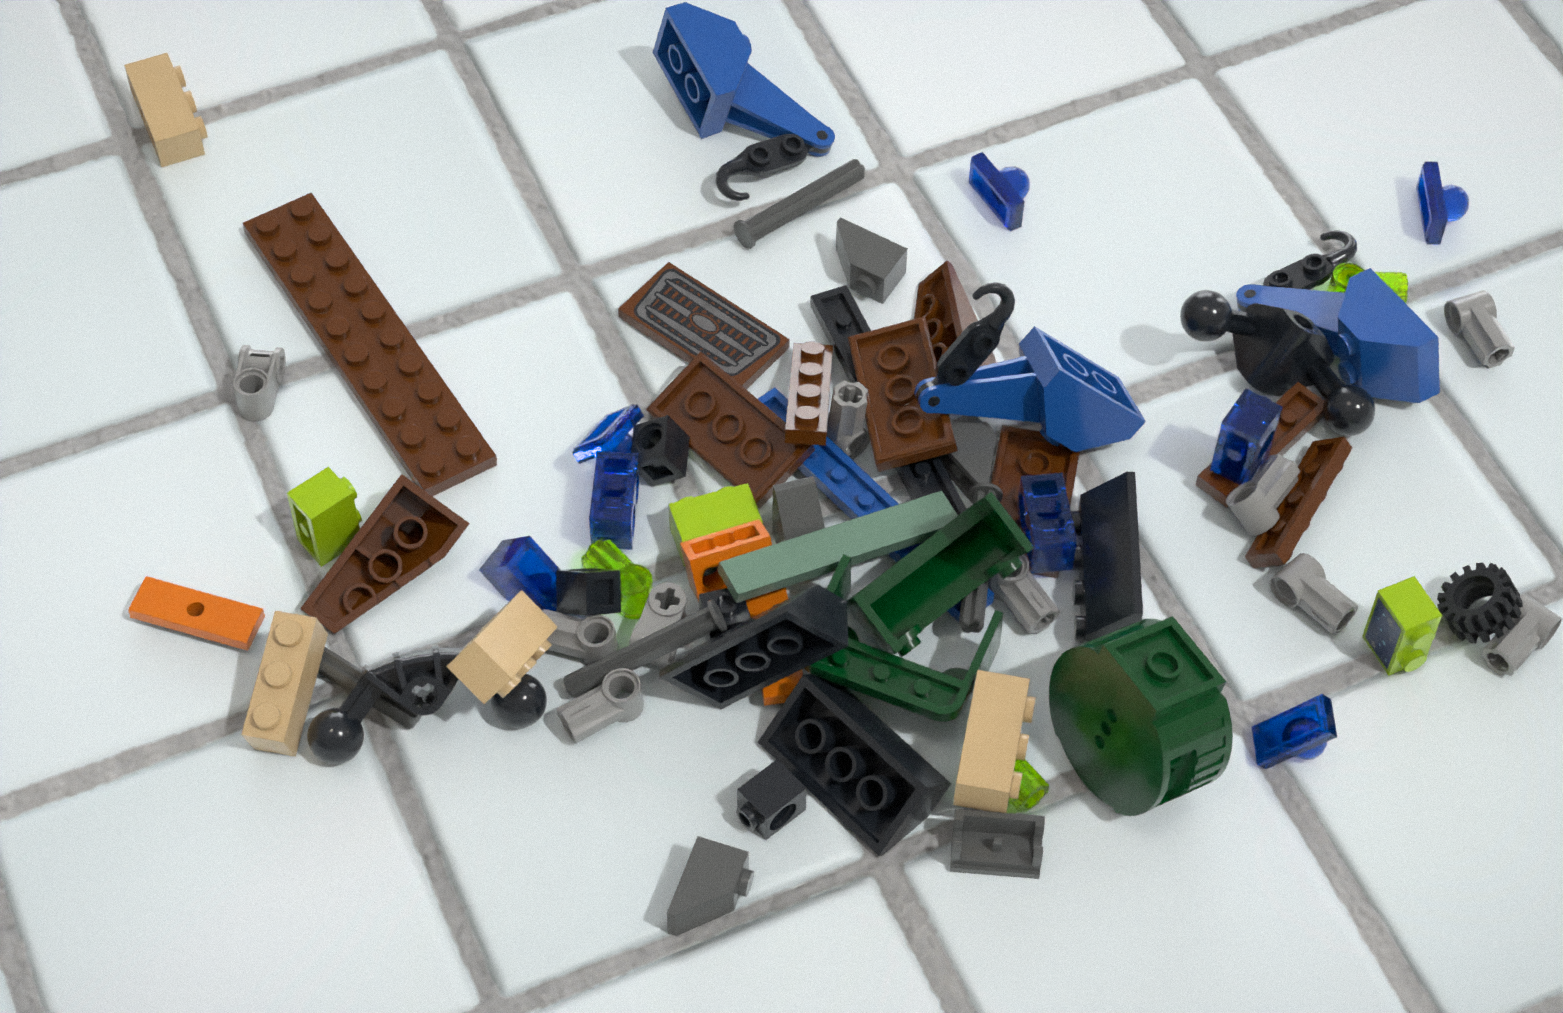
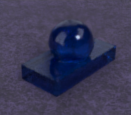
[968,152,1030,232]
[1416,161,1470,245]
[572,404,644,470]
[1251,694,1337,769]

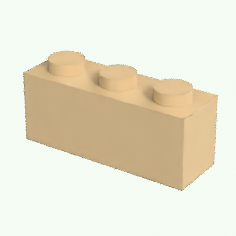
[124,53,208,168]
[447,590,557,704]
[241,611,328,757]
[953,670,1036,813]

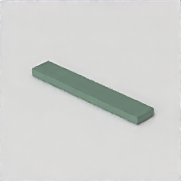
[718,491,958,603]

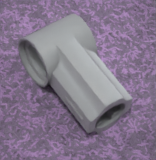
[1444,290,1515,368]
[827,380,870,459]
[1226,454,1300,536]
[1269,553,1358,634]
[988,554,1060,634]
[1481,594,1563,676]
[542,609,619,666]
[557,668,644,743]

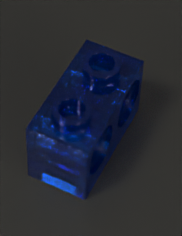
[589,451,640,550]
[1017,473,1077,574]

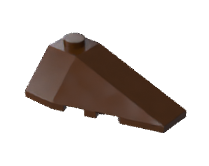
[914,260,996,366]
[300,474,470,634]

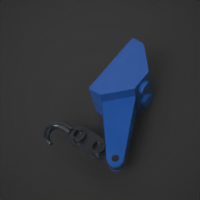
[652,2,835,201]
[1236,230,1440,403]
[914,282,1146,452]

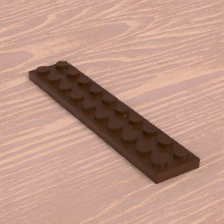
[242,192,497,496]

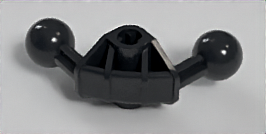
[1180,290,1375,436]
[307,645,547,764]

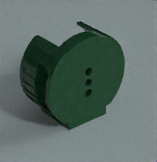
[1049,616,1233,816]

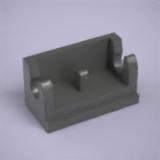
[950,809,1045,879]

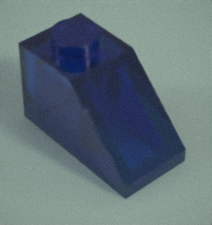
[479,535,568,615]

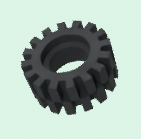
[1437,562,1523,644]

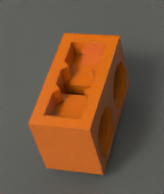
[680,519,772,602]

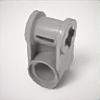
[233,345,286,421]
[629,582,687,667]

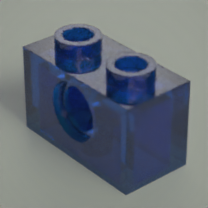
[1210,388,1282,485]

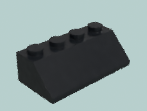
[1070,471,1143,644]
[659,584,848,710]
[758,674,951,856]

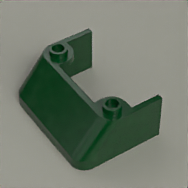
[847,492,1034,658]
[804,554,1004,722]

